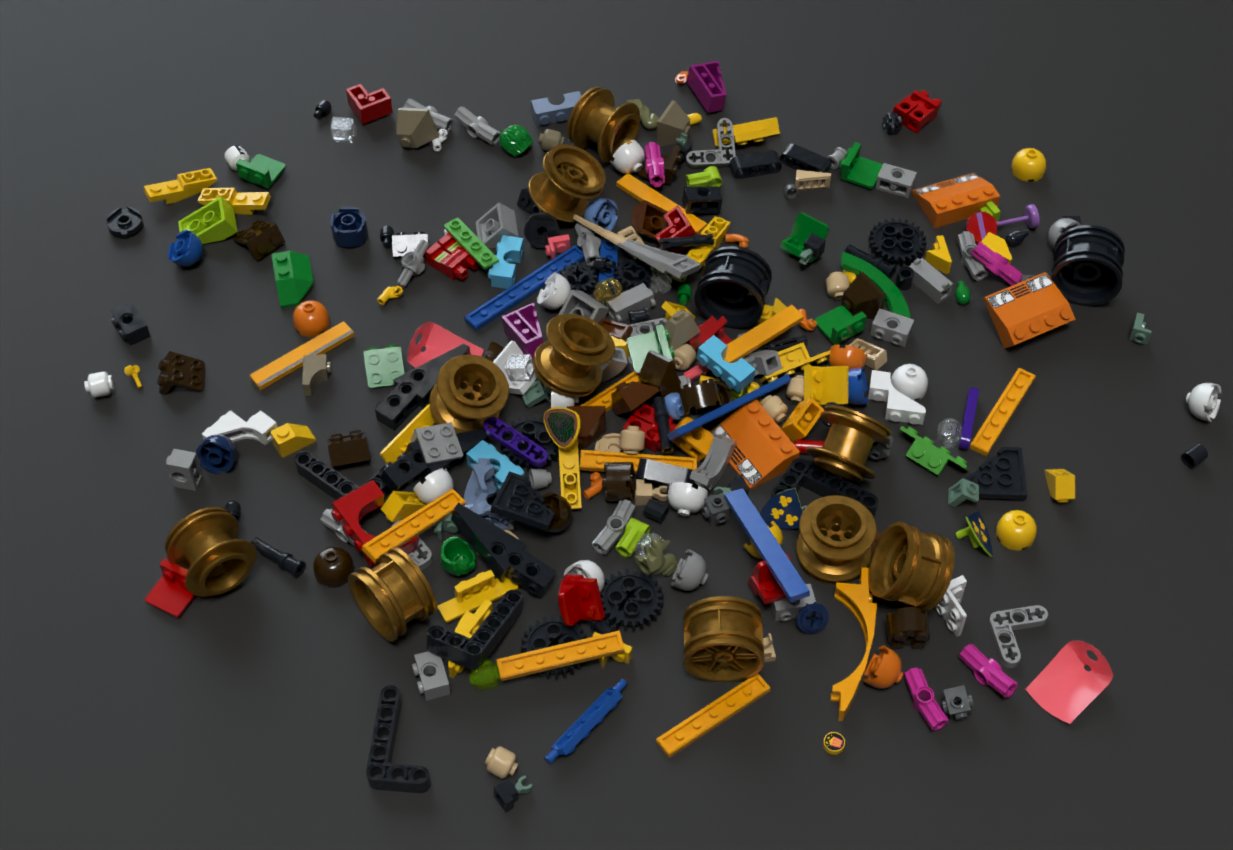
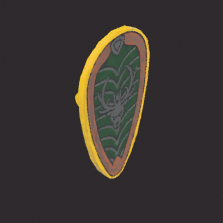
[544,407,580,449]

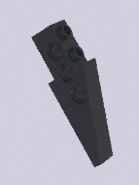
[375,344,471,431]
[380,428,489,492]
[451,502,556,598]

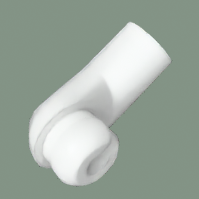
[432,129,448,151]

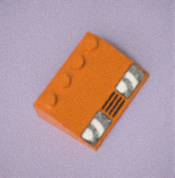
[911,173,1000,228]
[983,272,1076,349]
[711,399,800,490]

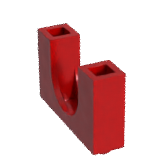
[331,480,418,567]

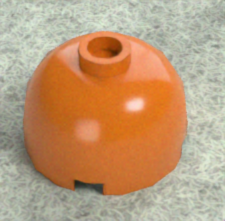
[293,300,330,337]
[829,345,867,369]
[863,645,903,689]

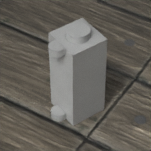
[909,258,953,304]
[606,283,656,322]

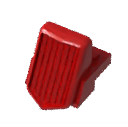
[686,316,732,353]
[748,554,791,604]
[558,575,605,626]

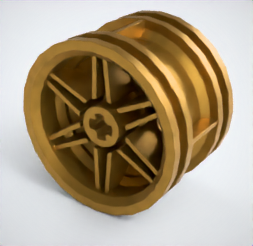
[868,522,955,612]
[348,547,437,642]
[683,596,765,682]

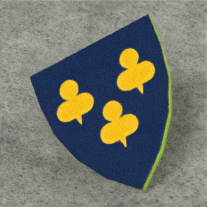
[760,488,803,529]
[956,511,993,557]

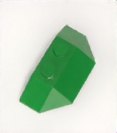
[271,250,314,308]

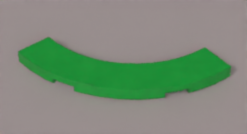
[840,252,910,318]

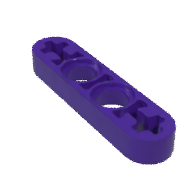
[958,387,979,450]
[484,417,548,467]

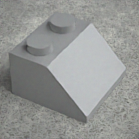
[475,202,519,249]
[559,290,609,324]

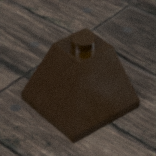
[842,272,886,319]

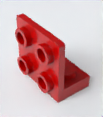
[145,558,195,618]

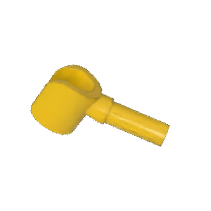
[124,365,143,389]

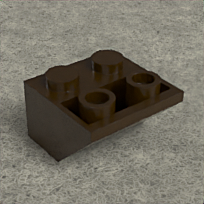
[638,350,681,398]
[327,430,370,467]

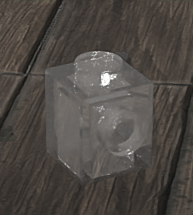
[330,117,357,143]
[504,354,534,381]

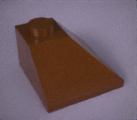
[630,200,669,242]
[611,381,660,415]
[567,406,606,449]

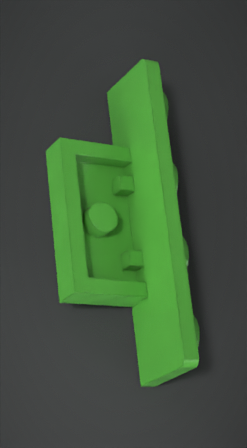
[444,217,499,269]
[900,426,970,476]

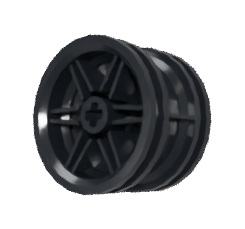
[1051,225,1125,306]
[694,246,772,328]

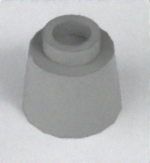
[529,469,552,490]

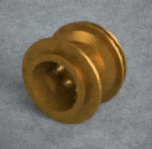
[567,87,640,163]
[528,144,606,222]
[533,314,615,397]
[429,354,509,434]
[806,405,892,482]
[796,495,877,585]
[165,507,257,597]

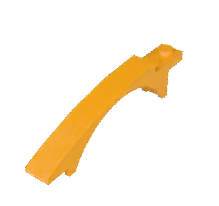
[830,567,877,721]

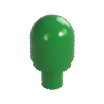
[955,281,971,305]
[677,284,692,306]

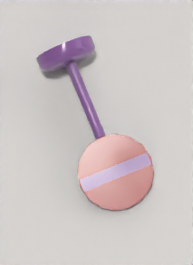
[966,204,1040,243]

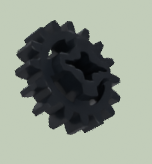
[613,257,653,290]
[560,262,598,293]

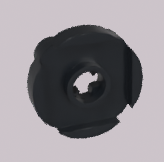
[107,207,144,239]
[524,212,560,248]

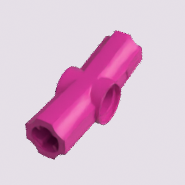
[645,142,665,187]
[970,241,1023,286]
[959,644,1018,698]
[904,667,949,731]

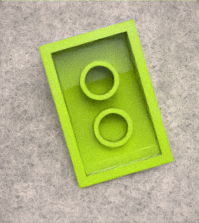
[178,196,238,244]

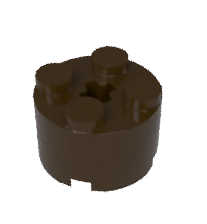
[679,379,722,416]
[602,462,635,502]
[886,607,930,649]

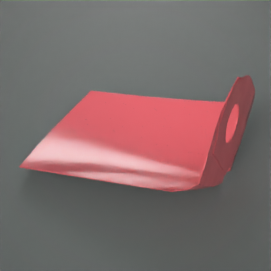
[407,322,484,388]
[1026,640,1113,724]

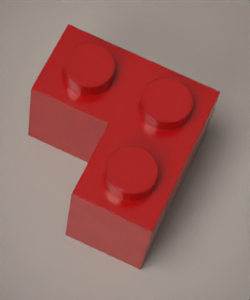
[346,84,393,124]
[655,205,698,254]

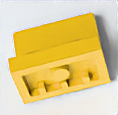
[804,366,849,405]

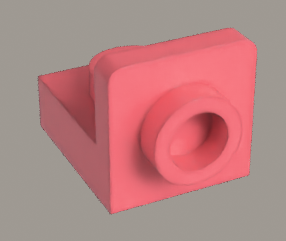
[545,234,570,260]

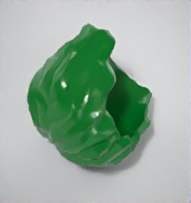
[499,125,533,157]
[440,536,476,576]

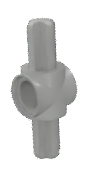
[397,239,429,288]

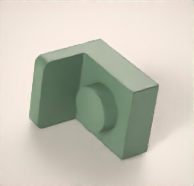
[1129,312,1152,345]
[521,379,552,408]
[948,478,979,508]
[434,514,461,541]

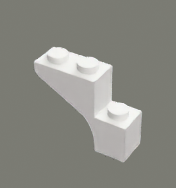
[868,370,926,425]
[202,410,278,445]

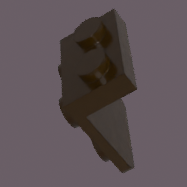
[639,145,683,185]
[233,220,285,261]
[157,351,205,395]

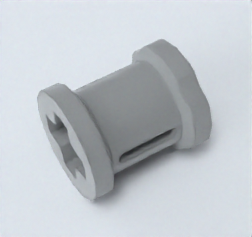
[826,147,847,169]

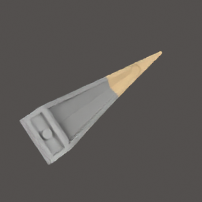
[573,214,701,279]

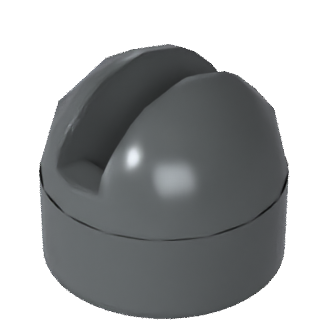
[784,184,799,199]

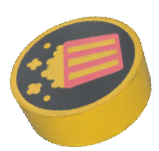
[823,732,845,755]

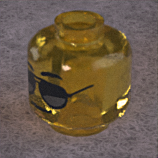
[594,277,622,304]

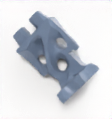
[464,458,515,530]

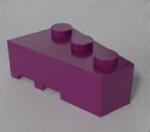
[686,61,726,113]
[501,303,544,361]

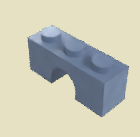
[531,91,581,126]

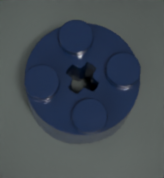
[330,207,368,247]

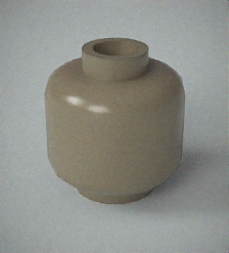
[538,129,564,152]

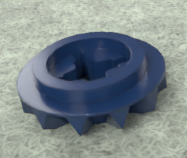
[796,602,829,634]

